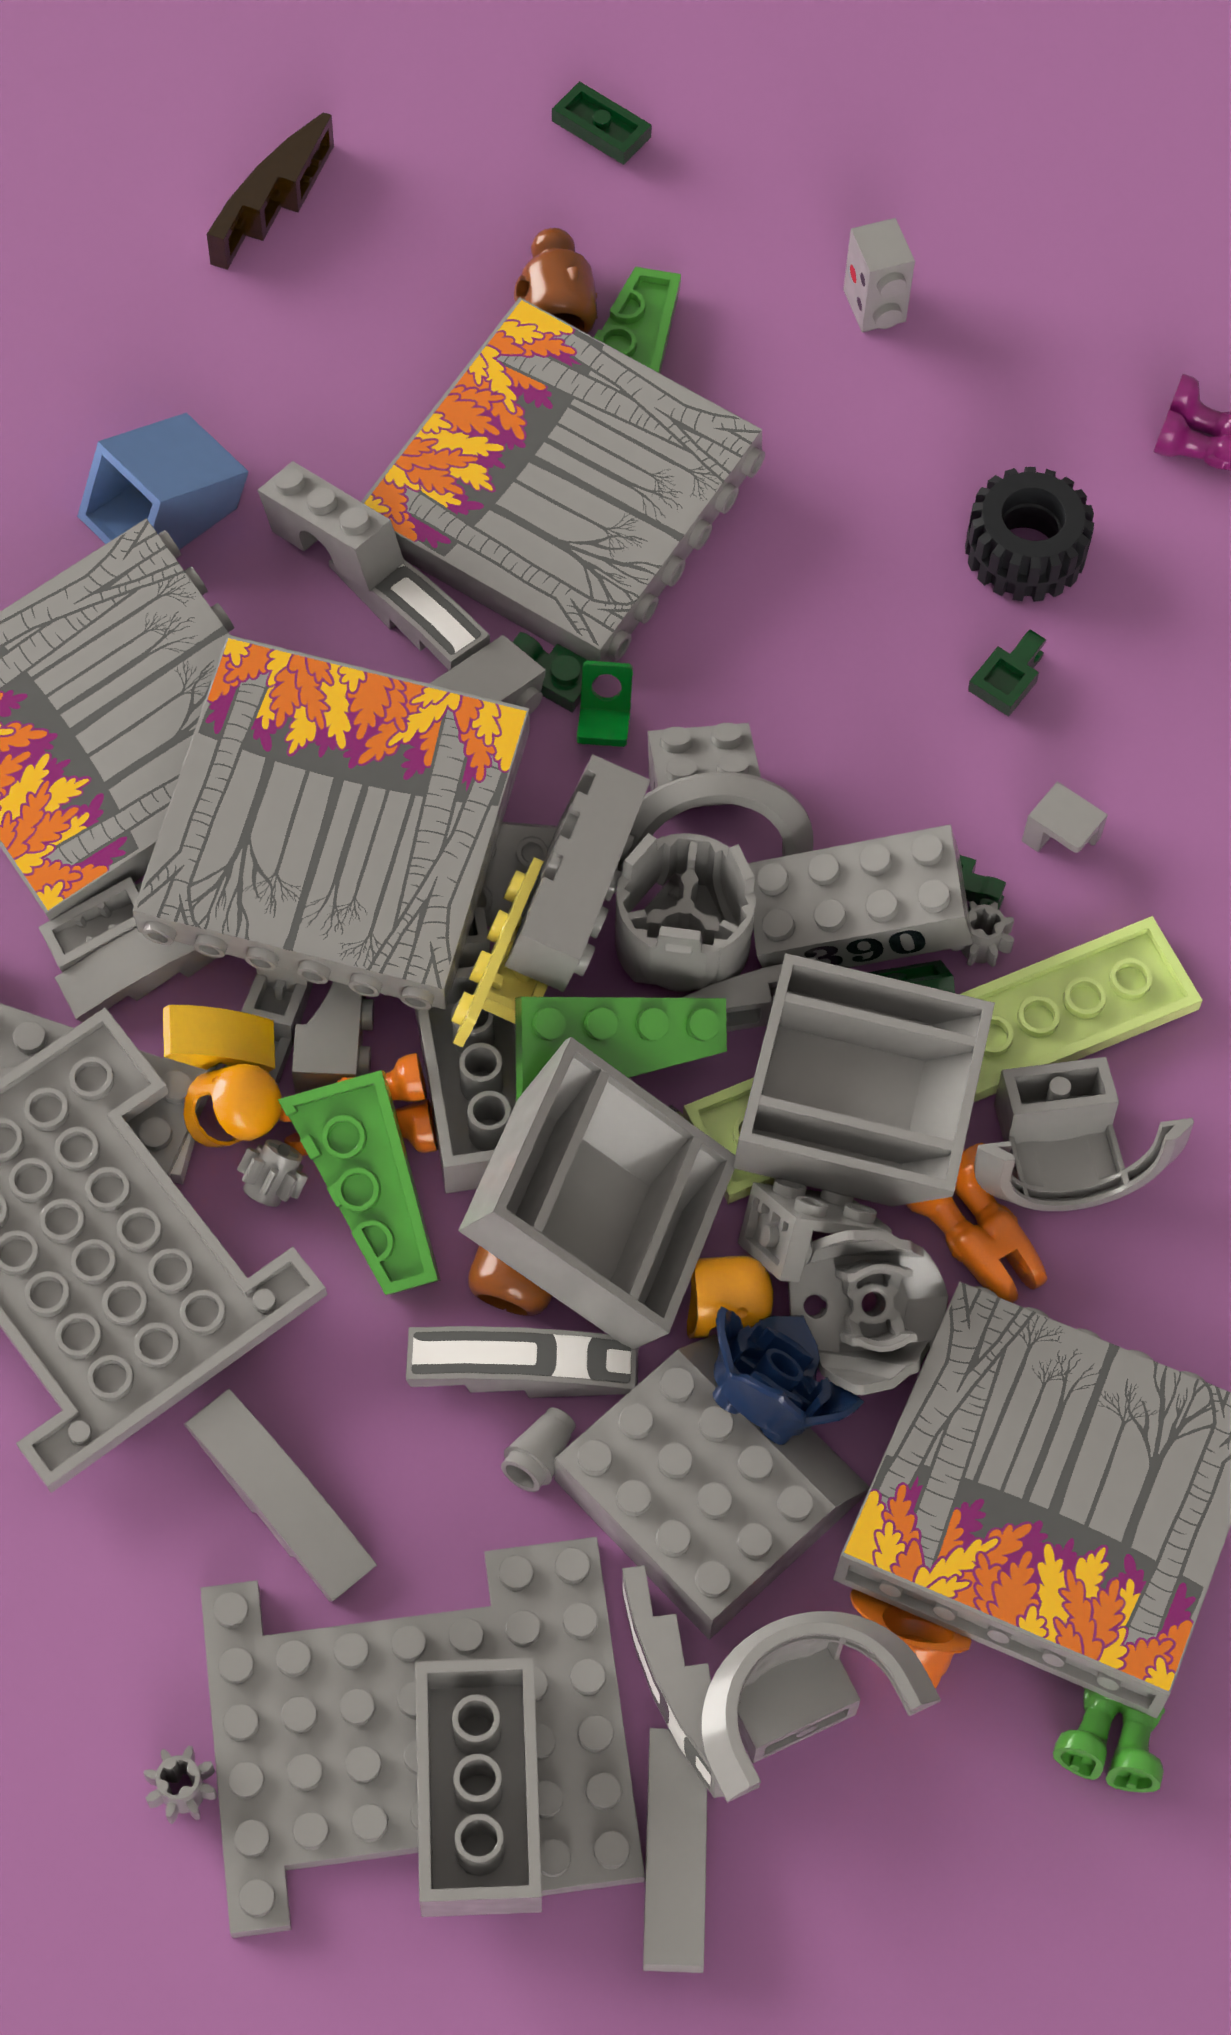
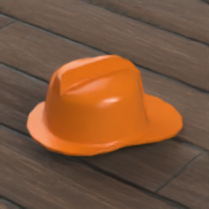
[850,1589,972,1688]

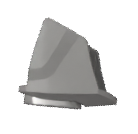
[788,1230,948,1395]

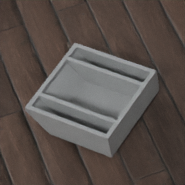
[733,953,995,1206]
[458,1037,735,1350]
[554,1334,870,1640]

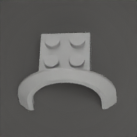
[617,723,813,876]
[974,1057,1194,1211]
[701,1611,941,1803]

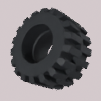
[965,467,1094,602]

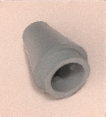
[501,1407,576,1492]

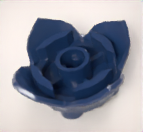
[713,1307,864,1445]

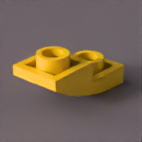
[163,1005,275,1072]

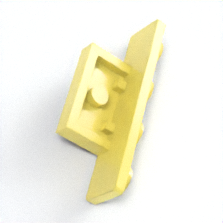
[451,857,548,1048]

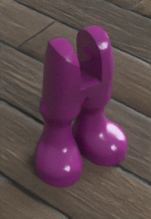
[1153,374,1231,471]

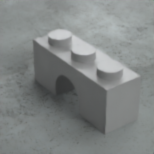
[258,461,404,592]

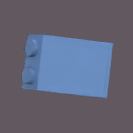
[77,412,249,550]

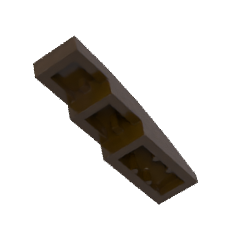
[206,112,334,270]

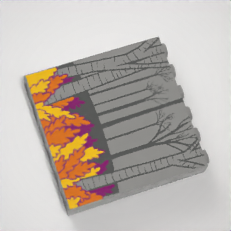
[361,297,765,662]
[0,518,234,920]
[133,635,530,1010]
[833,1281,1231,1719]

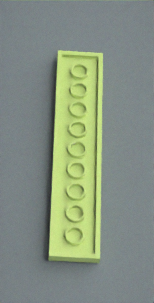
[683,916,1203,1204]

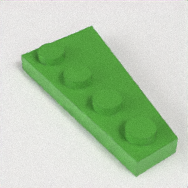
[278,1070,441,1295]

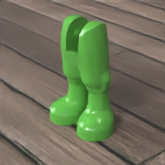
[1053,1687,1165,1793]

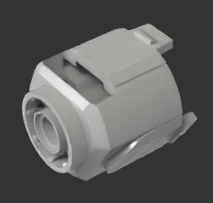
[615,833,756,992]

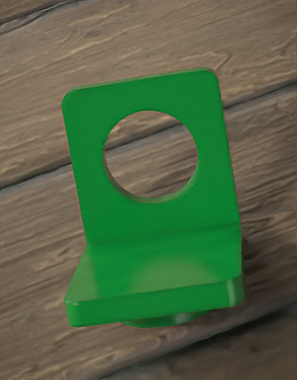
[577,660,633,747]

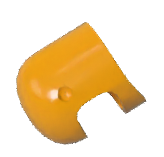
[183,1064,282,1148]
[687,1256,773,1339]

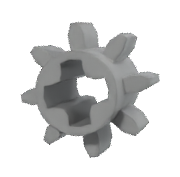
[952,901,1014,967]
[237,1139,309,1207]
[144,1745,217,1824]

